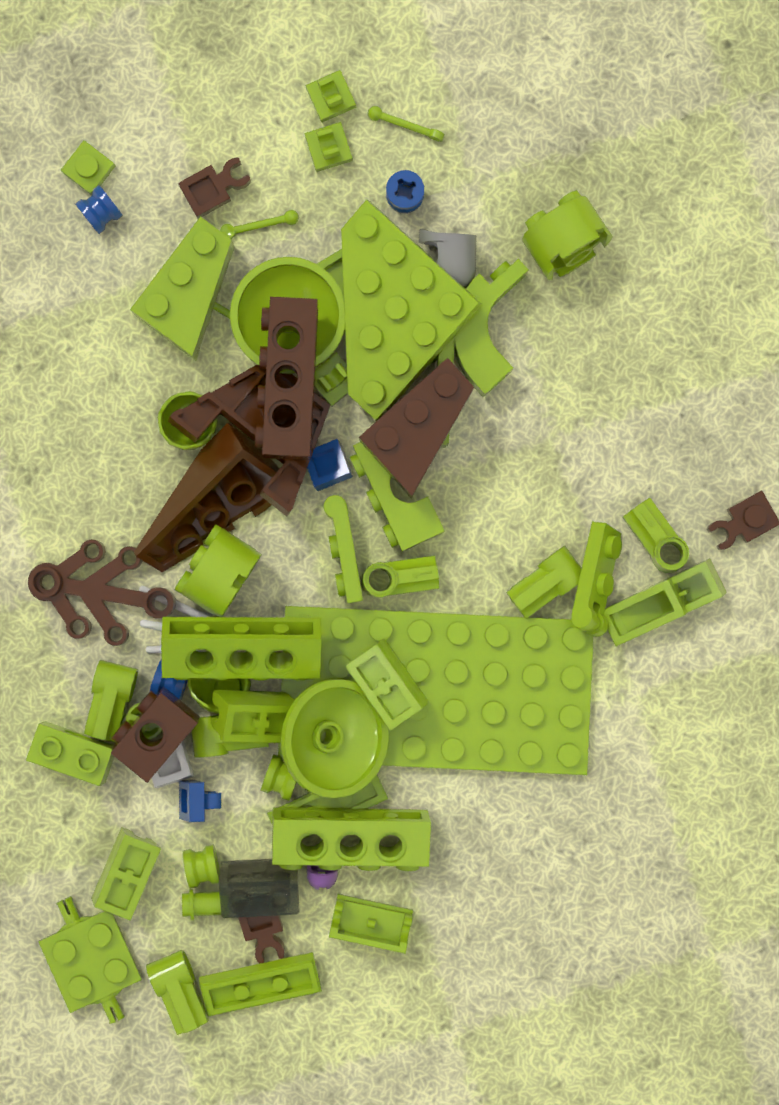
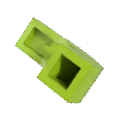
[454,258,529,397]

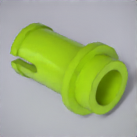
[182,889,229,920]

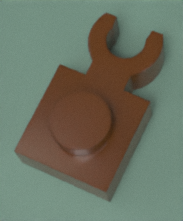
[178,157,251,219]
[707,490,779,550]
[235,891,284,964]

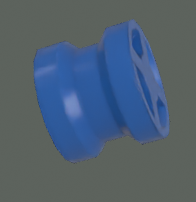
[386,170,424,213]
[75,185,123,234]
[150,660,188,700]

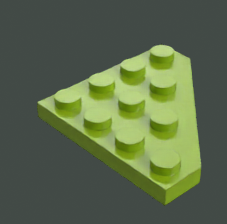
[341,199,482,421]

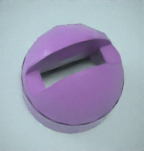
[307,865,338,890]

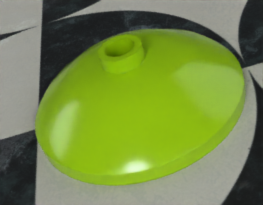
[230,257,346,374]
[281,679,389,798]

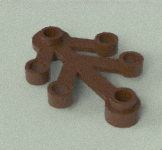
[28,539,176,646]

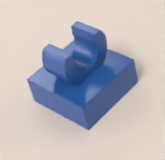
[179,780,221,822]

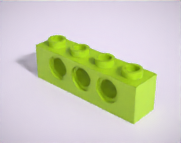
[161,617,321,681]
[272,807,431,871]

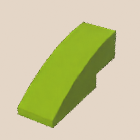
[604,558,727,646]

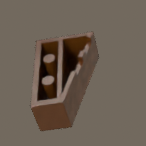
[359,358,474,499]

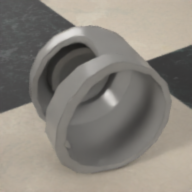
[419,229,477,288]

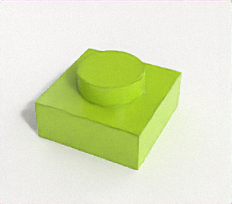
[61,140,116,195]

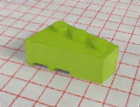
[130,216,235,361]

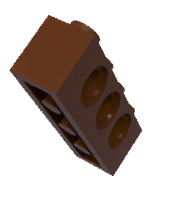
[255,297,318,460]

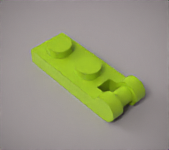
[324,495,363,603]
[571,521,622,637]

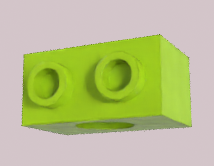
[26,721,114,786]

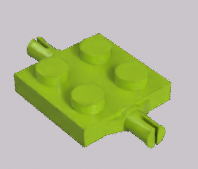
[38,896,142,1024]

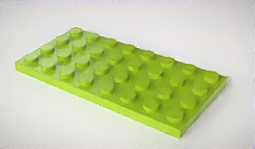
[278,606,594,775]

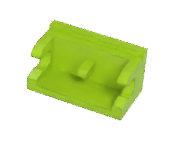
[345,639,429,731]
[211,690,295,743]
[91,827,161,921]
[329,894,413,954]

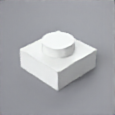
[152,740,194,788]

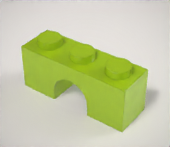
[349,442,445,552]

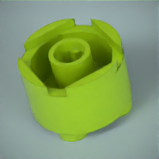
[522,190,613,280]
[174,524,262,617]

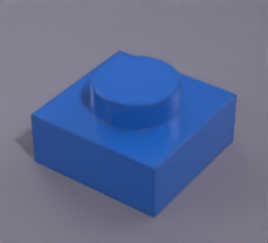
[307,439,353,491]

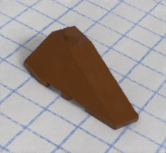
[134,423,280,572]

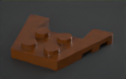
[168,365,331,517]

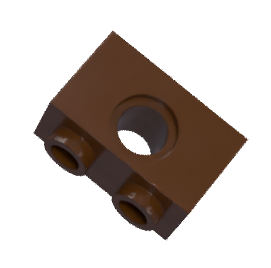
[111,687,200,783]

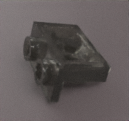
[219,859,300,918]

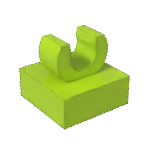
[305,70,356,123]
[304,122,353,172]
[314,352,348,407]

